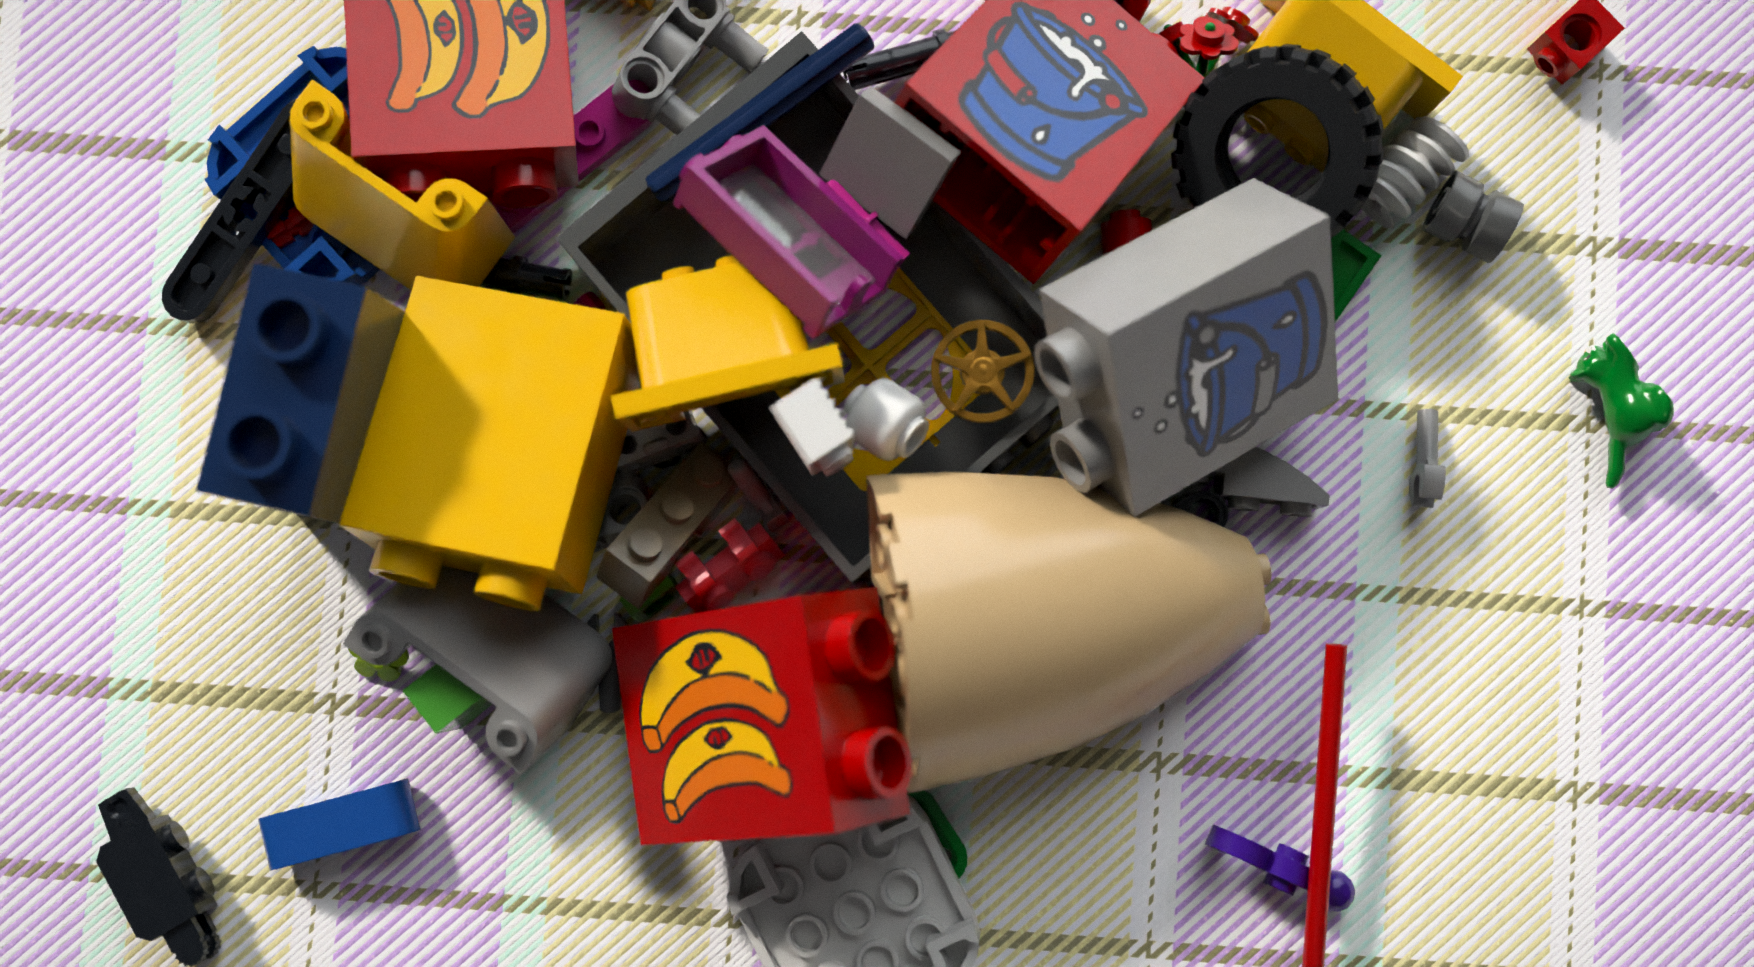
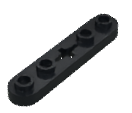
[162,99,297,323]

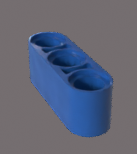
[258,778,421,871]

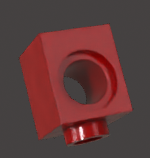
[1526,0,1625,85]

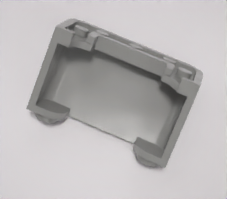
[343,566,612,773]

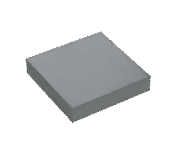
[819,86,961,239]

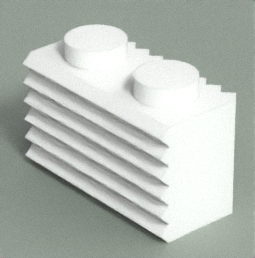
[770,379,855,477]

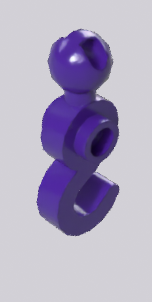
[1205,824,1355,912]

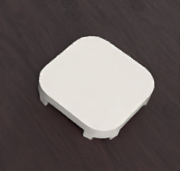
[726,795,980,967]

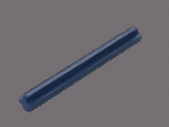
[645,23,875,203]

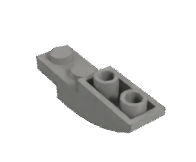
[1192,447,1330,517]

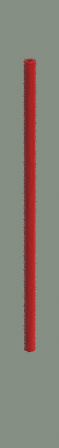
[1302,643,1348,967]

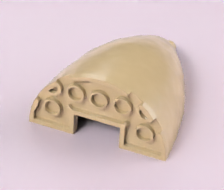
[866,472,1272,793]

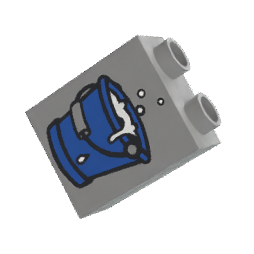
[1034,178,1338,517]

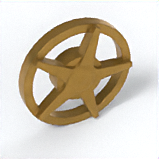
[931,320,1034,423]

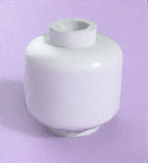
[844,378,929,461]

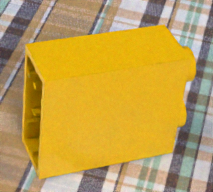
[339,276,641,611]

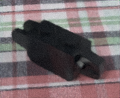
[96,787,222,967]

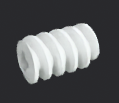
[1361,116,1469,229]

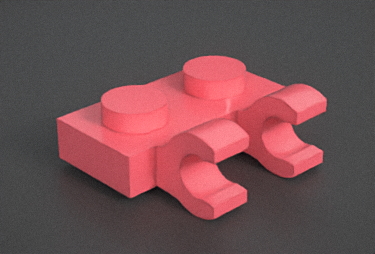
[675,518,785,613]

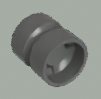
[1422,170,1524,263]

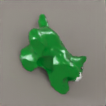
[1568,333,1674,489]

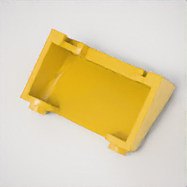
[290,80,516,291]

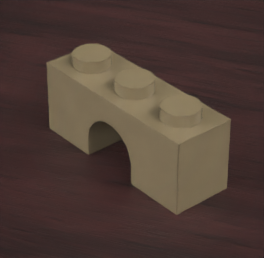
[596,442,737,609]

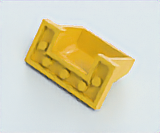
[1244,0,1464,173]
[611,255,845,432]

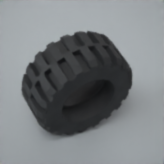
[1171,44,1384,238]

